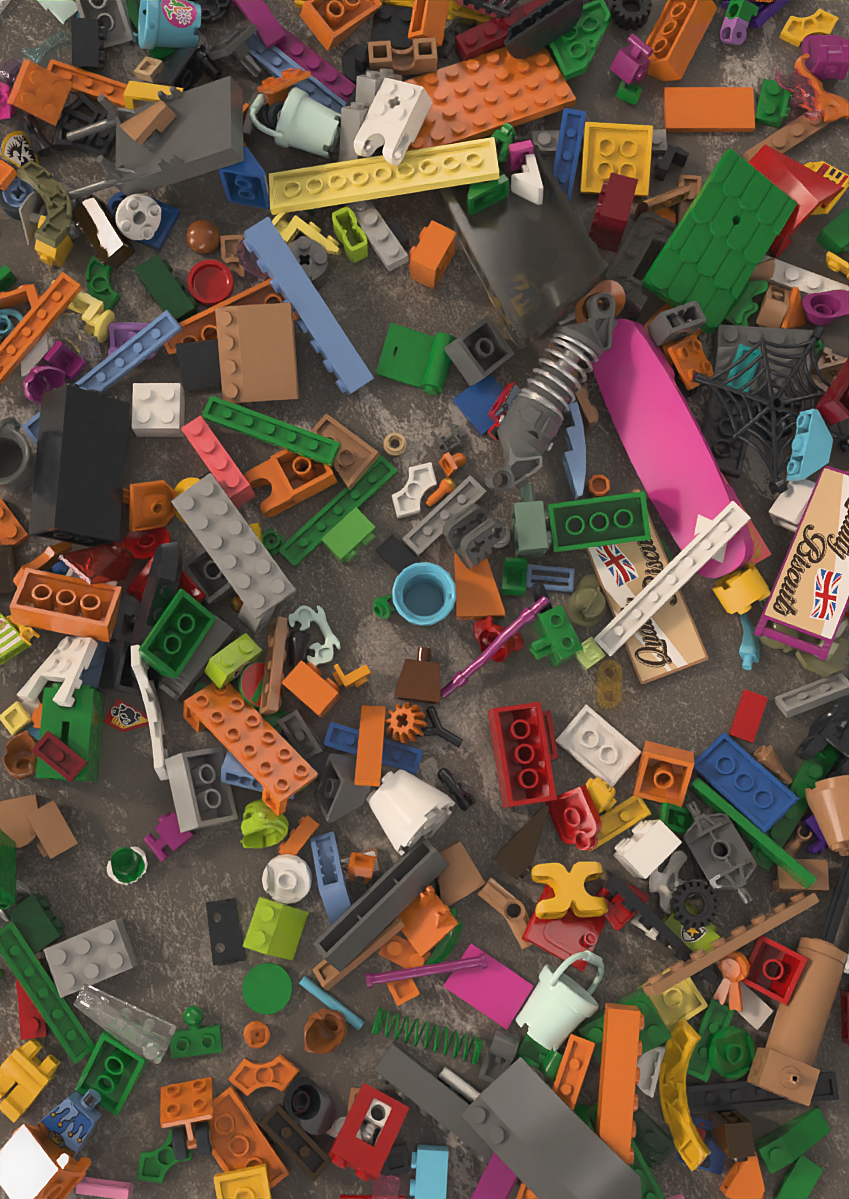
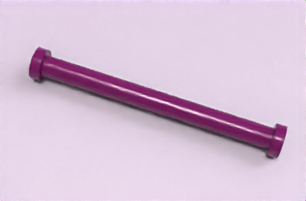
[365,953,487,988]

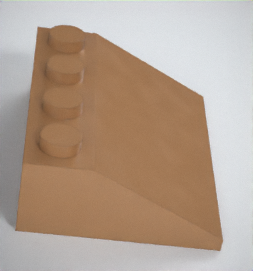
[215,303,299,403]

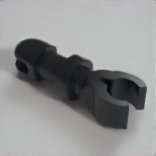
[437,768,476,811]

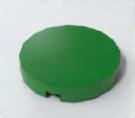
[242,962,293,1015]
[709,1026,756,1080]

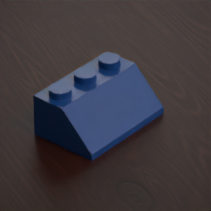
[218,146,270,210]

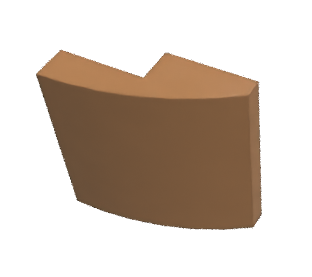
[633,185,691,218]

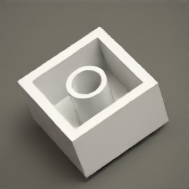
[132,383,185,437]

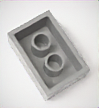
[165,746,238,833]
[43,918,139,998]

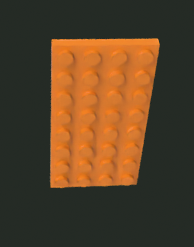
[403,47,576,151]

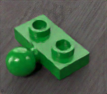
[169,1005,223,1059]

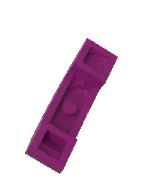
[230,0,286,49]

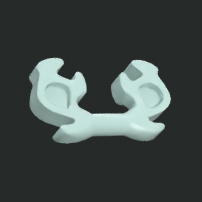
[288,605,341,667]

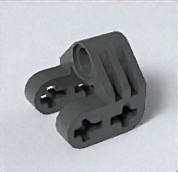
[443,504,506,570]

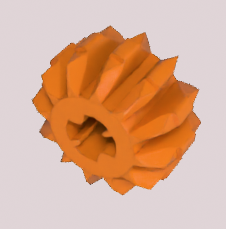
[385,702,427,744]

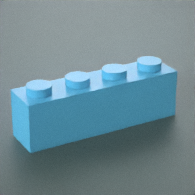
[409,1144,449,1199]

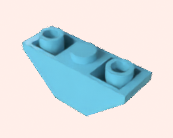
[786,409,833,482]

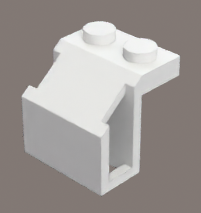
[769,479,816,533]

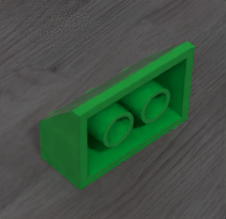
[138,589,216,679]

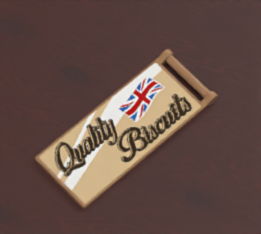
[586,488,708,685]

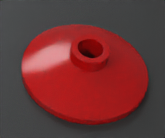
[123,527,171,559]

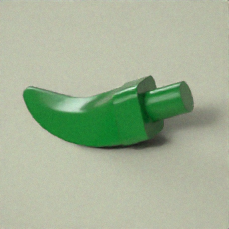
[423,907,463,966]

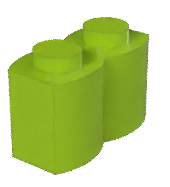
[332,206,368,263]

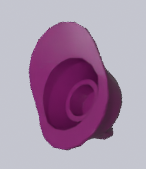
[802,289,849,327]

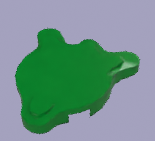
[723,280,768,326]

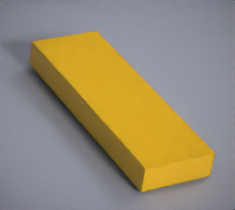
[588,796,652,852]

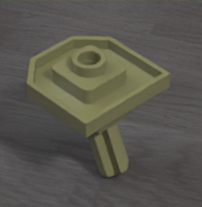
[795,616,849,677]

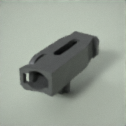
[158,615,239,703]

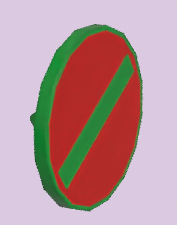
[239,662,284,709]

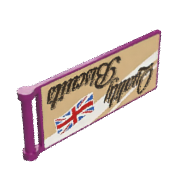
[754,465,849,661]

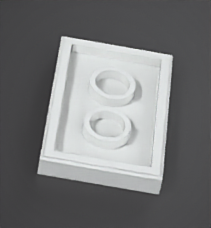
[556,704,642,786]

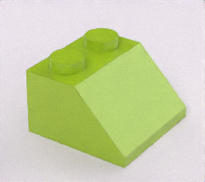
[242,896,309,961]

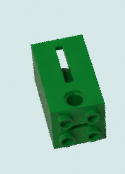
[36,683,105,782]

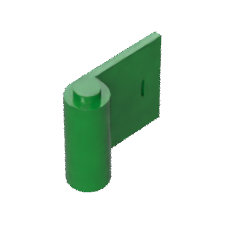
[375,323,456,396]

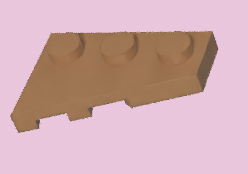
[311,414,380,491]

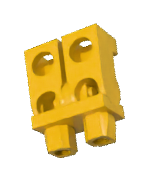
[0,1038,60,1123]

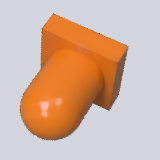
[439,452,467,477]

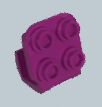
[802,35,849,80]

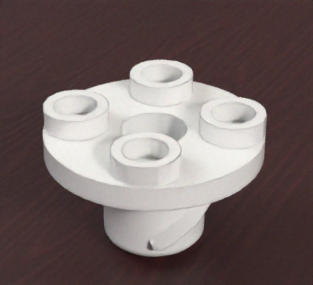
[116,193,162,240]

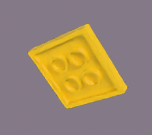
[580,122,653,197]

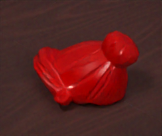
[473,615,524,663]

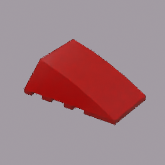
[748,144,844,259]

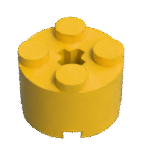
[711,562,770,615]

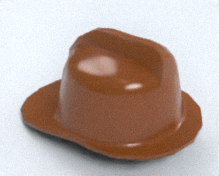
[575,280,626,323]

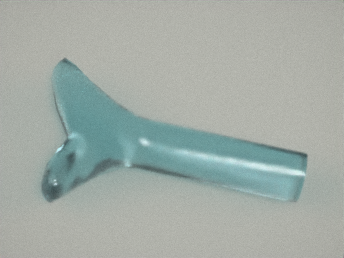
[21,29,66,65]

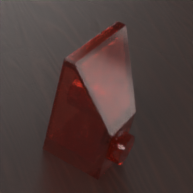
[59,542,135,585]

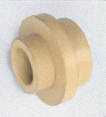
[384,433,407,456]

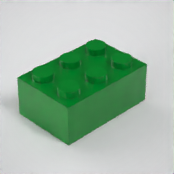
[578,987,672,1068]

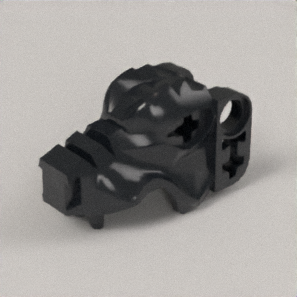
[794,696,849,779]

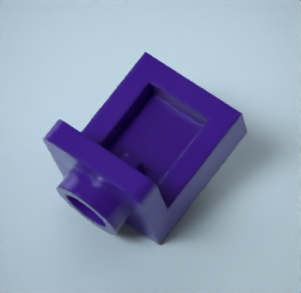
[800,814,829,854]

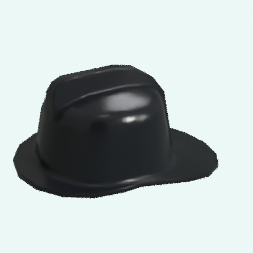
[283,1077,335,1135]

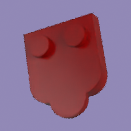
[545,784,602,851]

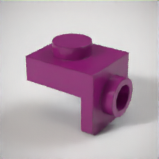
[43,340,87,381]

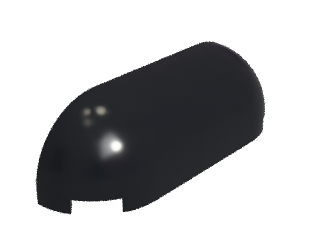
[504,0,583,59]

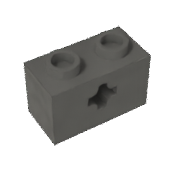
[647,300,707,347]

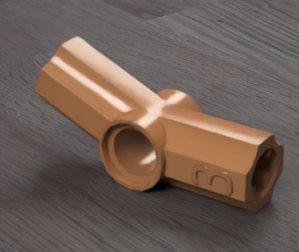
[477,877,533,949]

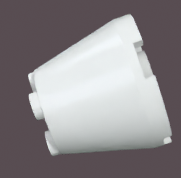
[366,769,455,856]

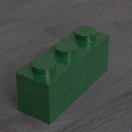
[134,254,198,323]

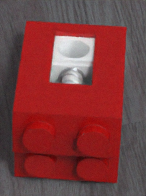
[328,1083,410,1182]

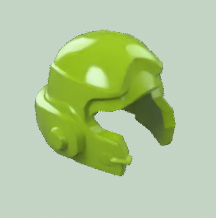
[240,799,289,848]

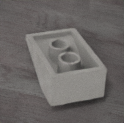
[75,0,134,48]

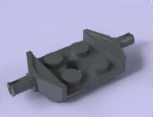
[682,801,757,905]

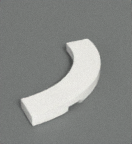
[131,645,169,781]

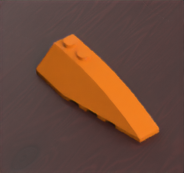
[164,278,297,355]

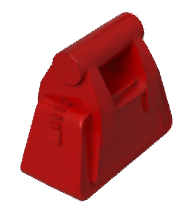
[594,883,649,931]

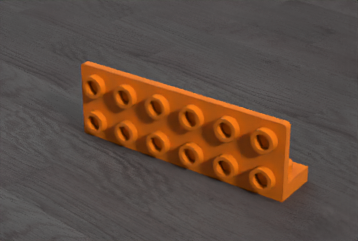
[183,682,318,817]

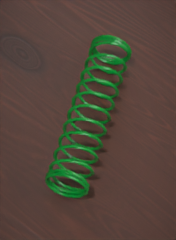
[371,1007,483,1066]

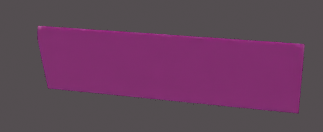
[470,1152,518,1199]

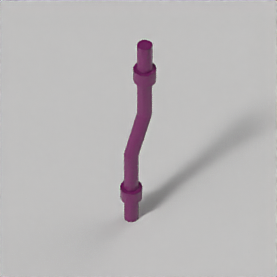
[440,595,550,698]

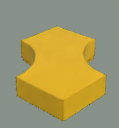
[779,8,839,47]

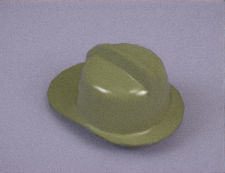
[567,573,609,627]

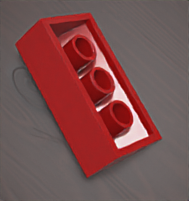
[487,702,557,808]

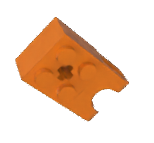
[244,449,338,518]

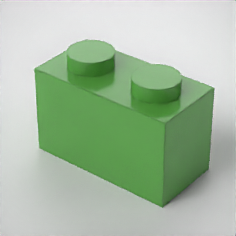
[321,507,376,564]

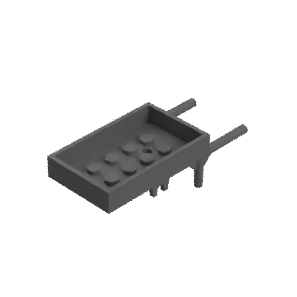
[66,76,244,200]

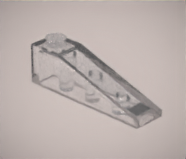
[74,983,177,1064]

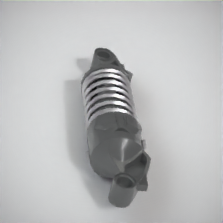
[485,293,618,491]

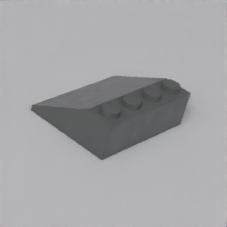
[712,325,813,406]

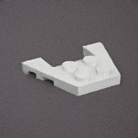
[17,636,98,707]

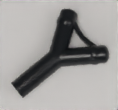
[416,706,463,748]

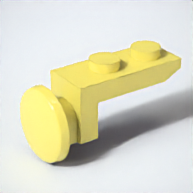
[272,212,341,256]
[52,280,115,343]

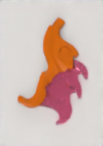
[775,53,849,122]

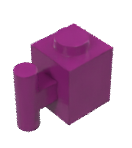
[610,33,653,85]
[143,812,196,863]

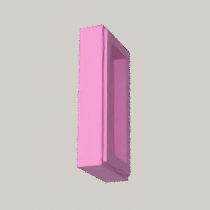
[75,1176,134,1199]

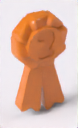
[713,950,750,1012]

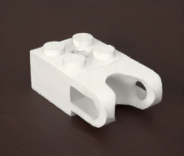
[354,78,433,166]

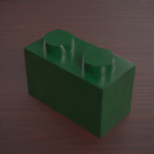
[7,893,66,954]

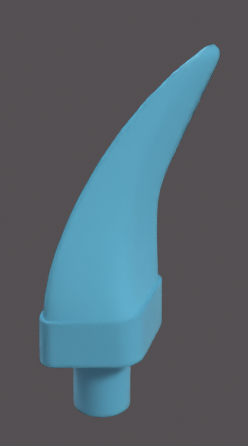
[739,613,760,670]

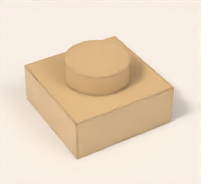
[133,57,165,83]

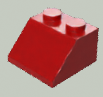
[741,935,808,1006]

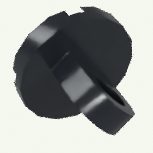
[341,41,370,85]

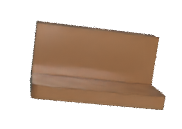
[772,859,829,893]

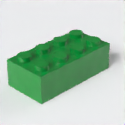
[547,491,651,552]

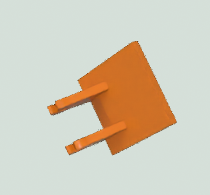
[399,885,459,957]

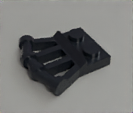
[51,92,116,159]

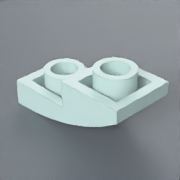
[37,0,78,25]

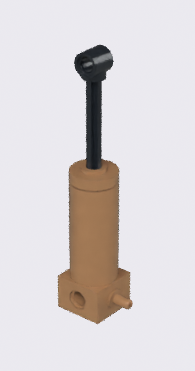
[747,856,849,1106]

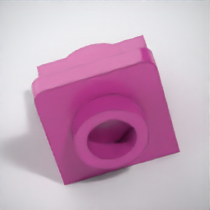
[506,140,534,171]

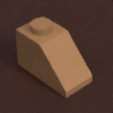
[756,283,790,328]

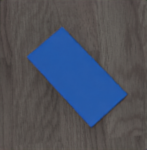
[693,732,799,834]

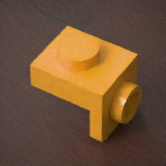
[332,664,371,689]

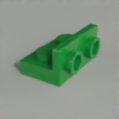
[755,77,795,128]

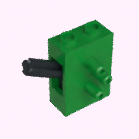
[529,583,583,668]

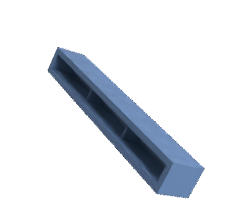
[243,217,374,395]

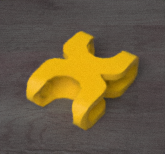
[531,862,608,919]

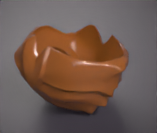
[2,731,38,780]
[303,1008,348,1054]

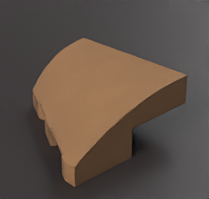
[120,100,177,146]
[437,840,486,906]

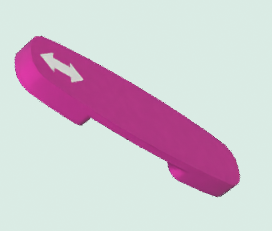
[592,319,754,578]

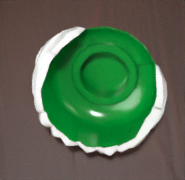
[107,846,148,885]

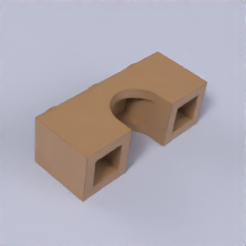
[368,37,437,76]

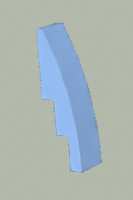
[562,402,586,501]

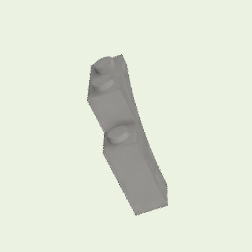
[339,68,402,162]

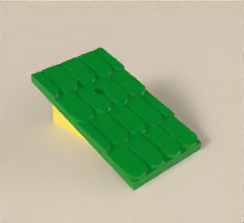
[640,148,798,334]

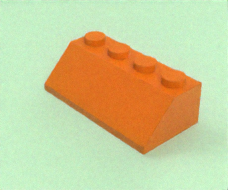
[643,0,717,82]
[10,568,122,643]

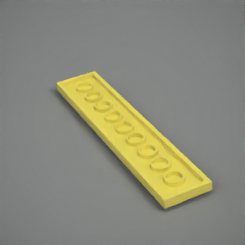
[269,137,500,215]

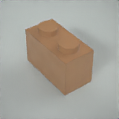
[24,800,78,859]

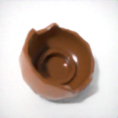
[186,219,221,254]

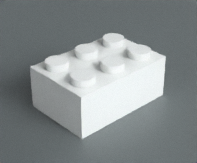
[613,820,682,879]

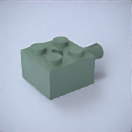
[511,482,552,559]

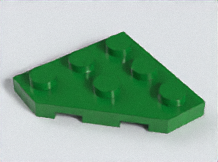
[548,0,611,81]

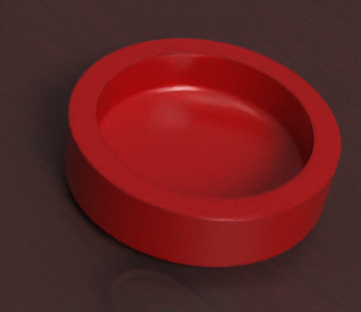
[187,260,234,307]

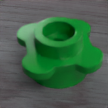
[262,528,286,556]

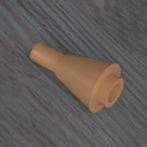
[754,745,793,786]

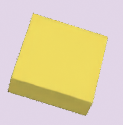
[0,701,32,736]

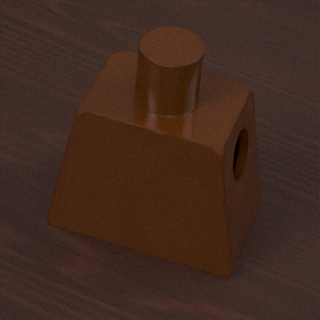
[394,647,441,705]

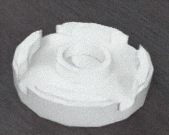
[262,854,313,904]

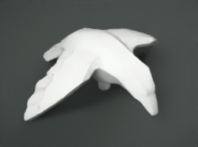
[649,850,707,914]

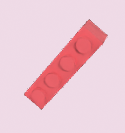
[181,415,256,508]

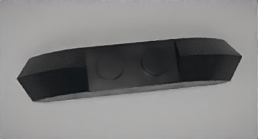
[129,542,183,651]

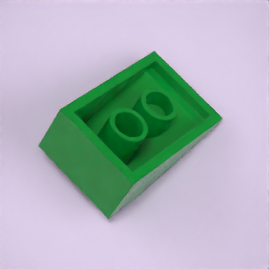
[74,1017,159,1117]

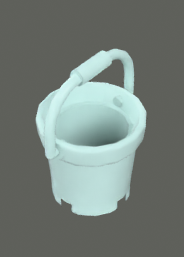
[250,87,341,159]
[516,950,604,1052]

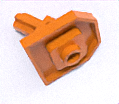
[122,480,176,532]

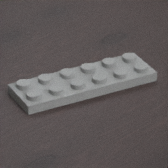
[171,473,296,619]

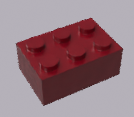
[588,173,638,253]

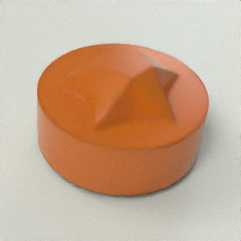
[243,1020,270,1049]

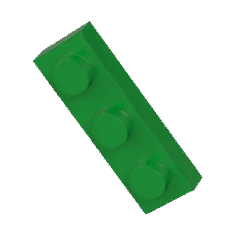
[687,998,735,1082]

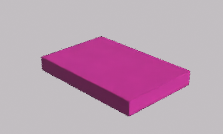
[443,943,534,1030]

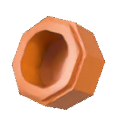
[587,474,610,498]

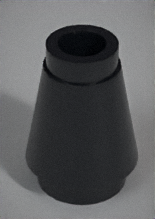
[288,631,312,666]

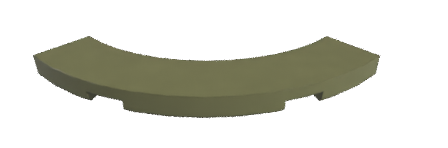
[17,160,72,248]

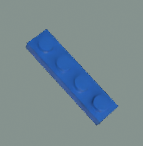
[547,108,586,205]
[323,722,424,775]

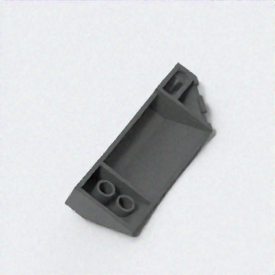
[461,1057,642,1199]

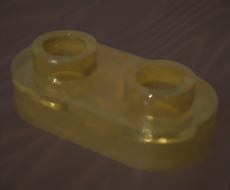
[596,660,623,709]

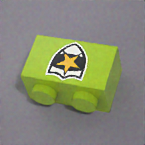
[204,633,262,689]
[661,901,720,952]

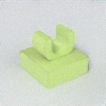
[576,636,606,670]

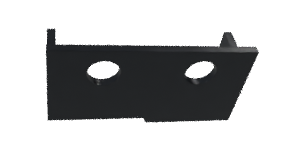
[206,898,246,966]

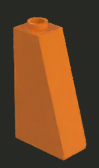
[454,531,505,620]

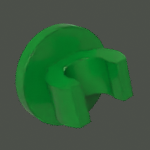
[373,594,397,620]

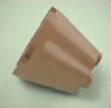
[805,775,849,856]

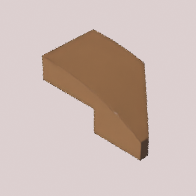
[220,235,245,277]

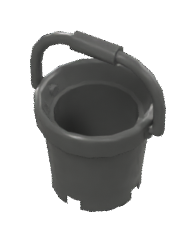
[0,417,36,493]

